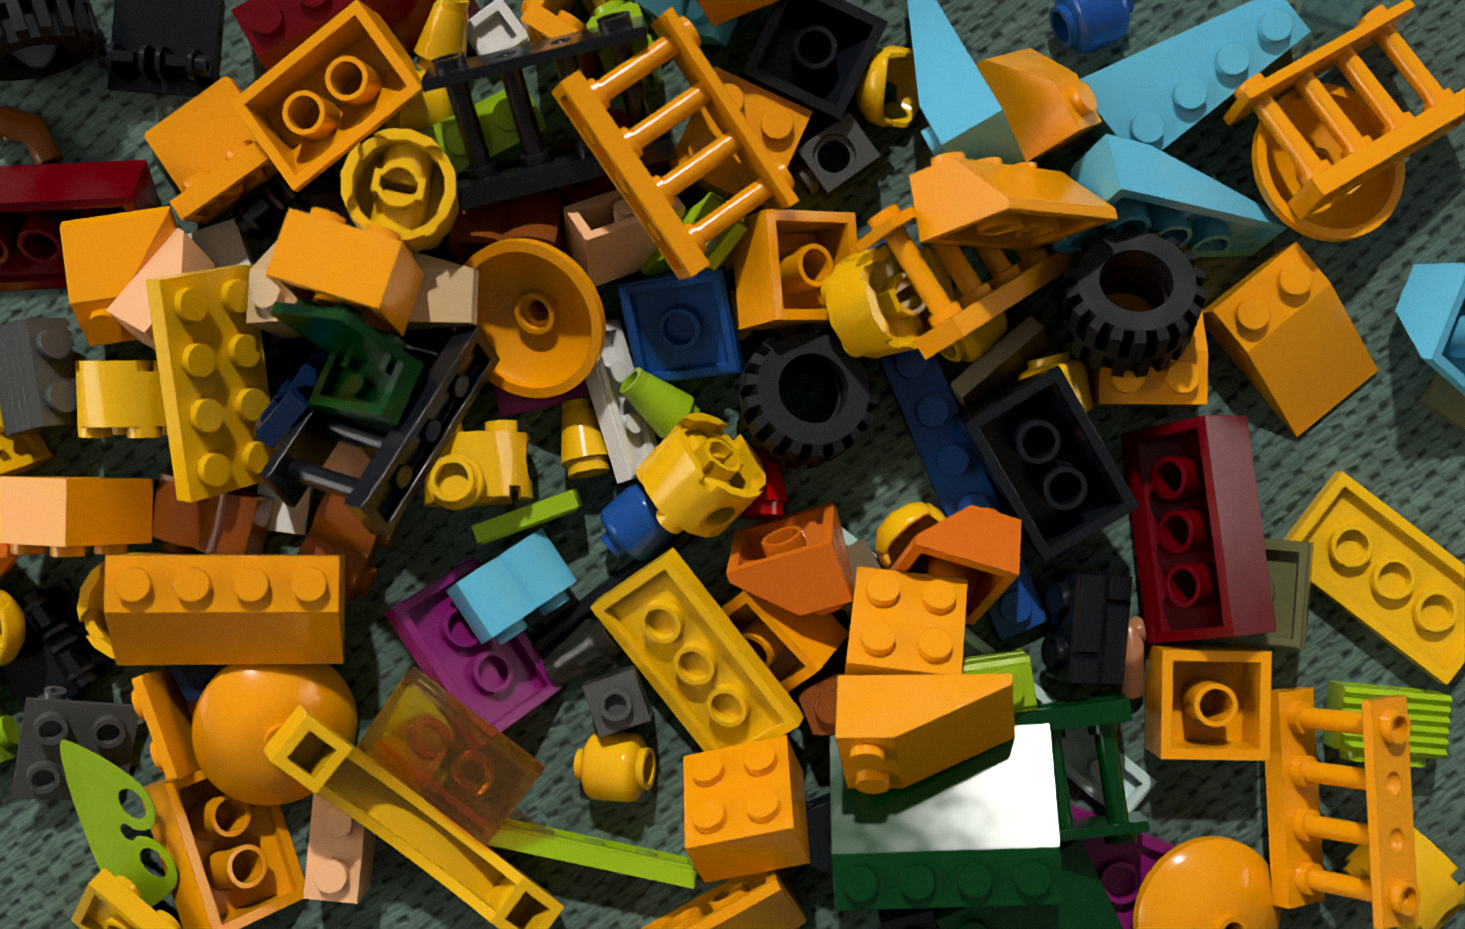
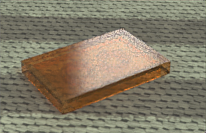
[357,666,546,846]

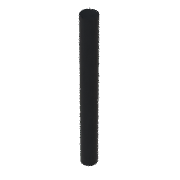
[530,530,698,654]

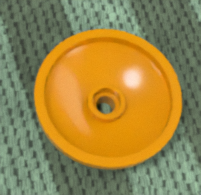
[1252,83,1405,242]
[453,238,606,398]
[191,664,358,806]
[1133,836,1282,929]

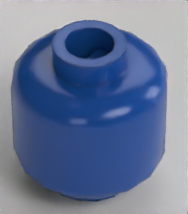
[1049,0,1134,53]
[600,483,676,562]

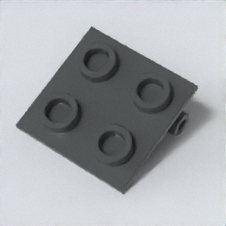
[11,686,139,803]

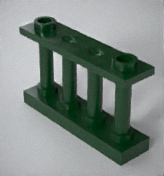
[1014,693,1150,844]

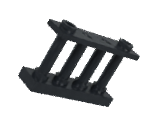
[421,11,677,210]
[259,326,500,539]

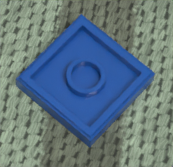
[617,264,744,383]

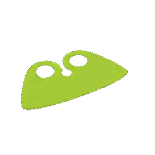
[60,740,178,907]

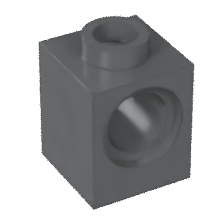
[793,112,880,201]
[582,663,654,738]

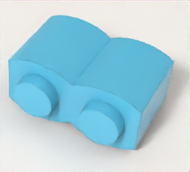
[446,528,577,645]

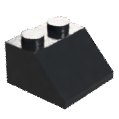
[742,0,888,122]

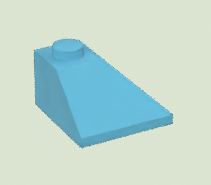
[1395,263,1465,396]

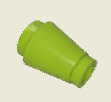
[620,367,700,438]

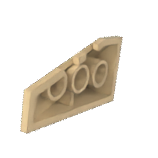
[246,241,479,338]

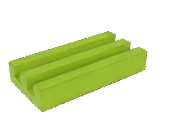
[472,489,584,545]

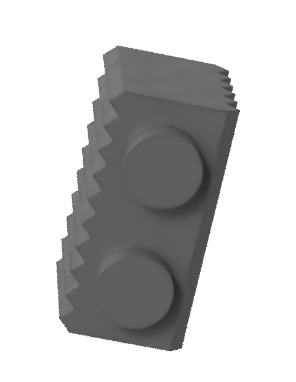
[0,318,77,436]

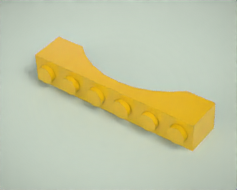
[263,705,565,929]

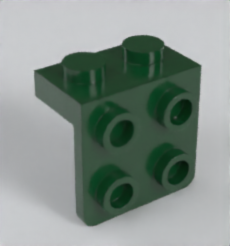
[270,298,424,426]

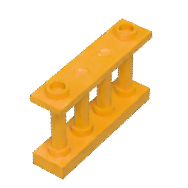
[1223,0,1465,220]
[551,7,799,280]
[853,203,1072,360]
[1265,687,1420,929]

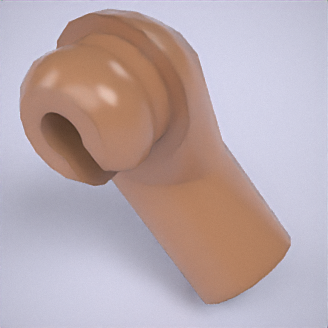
[1117,616,1147,699]

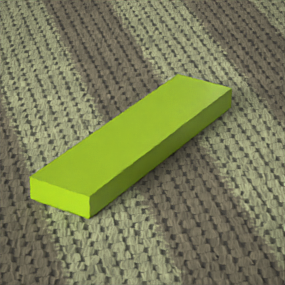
[483,816,698,889]

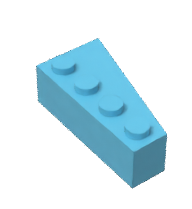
[1080,0,1311,151]

